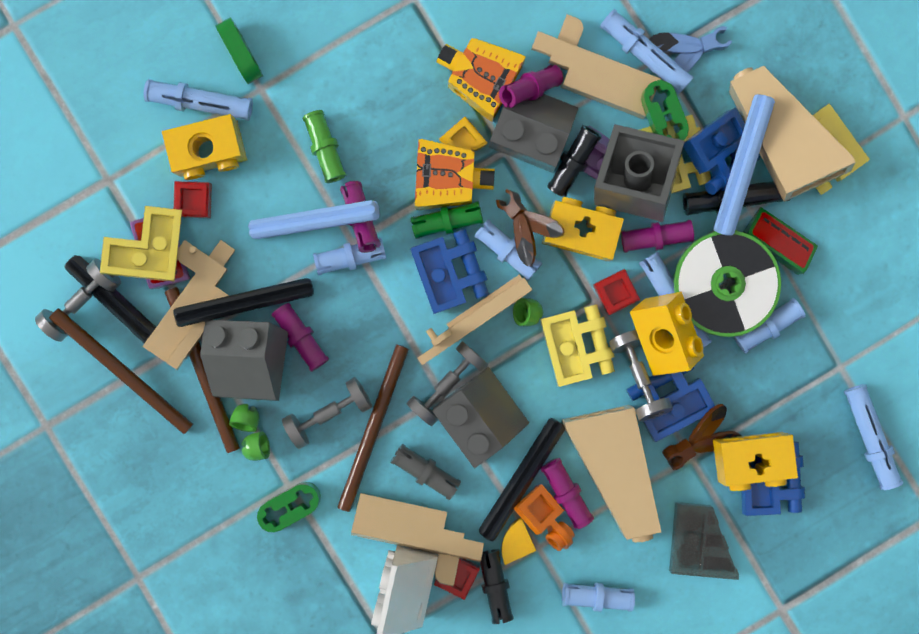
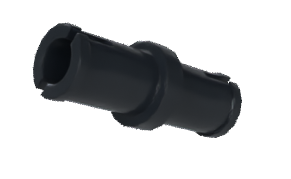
[547,125,602,197]
[480,549,514,624]

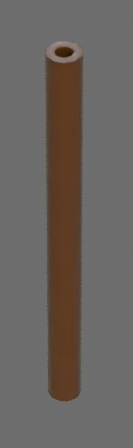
[164,287,240,453]
[49,308,193,434]
[337,344,409,512]

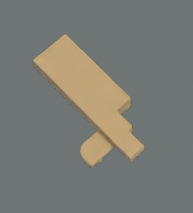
[531,14,661,119]
[142,240,235,370]
[417,274,532,365]
[351,493,484,586]

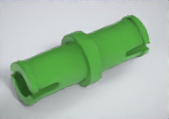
[302,110,347,183]

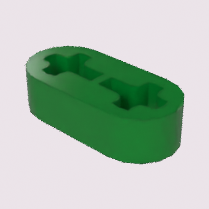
[215,17,263,84]
[641,80,689,140]
[257,482,321,533]

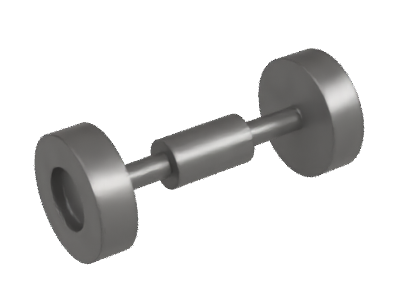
[35,259,121,342]
[609,330,673,421]
[406,341,488,426]
[282,377,372,449]

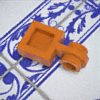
[513,484,575,551]

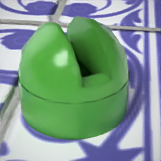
[513,298,544,326]
[229,404,259,432]
[241,431,270,461]

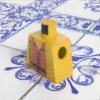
[436,38,526,122]
[415,139,495,210]

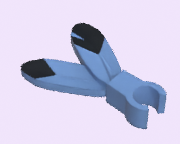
[649,26,732,73]

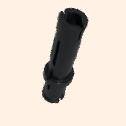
[682,181,791,216]

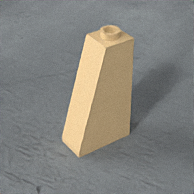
[729,66,856,202]
[562,405,661,543]

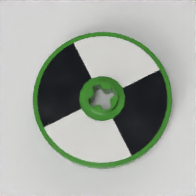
[674,231,781,337]

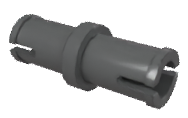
[390,444,461,500]

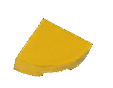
[439,117,488,151]
[501,517,536,565]

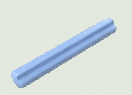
[714,94,775,236]
[248,200,380,239]

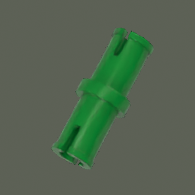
[411,201,484,239]

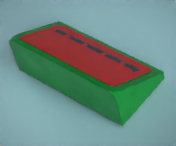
[743,207,818,275]

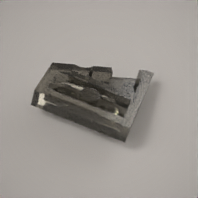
[669,502,739,580]

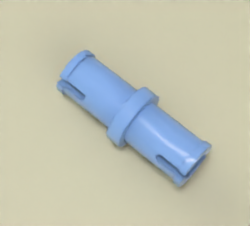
[474,219,542,280]
[313,237,386,275]
[733,298,806,354]
[562,583,635,612]

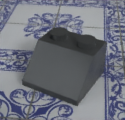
[489,94,578,173]
[594,124,685,222]
[200,320,288,401]
[432,367,529,469]

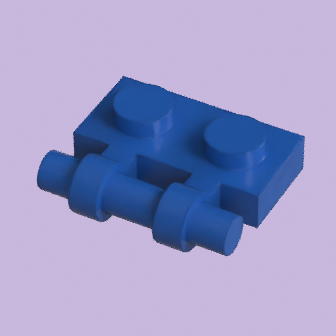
[683,107,760,195]
[410,229,489,314]
[626,367,715,442]
[741,441,805,516]

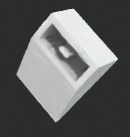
[371,545,438,634]

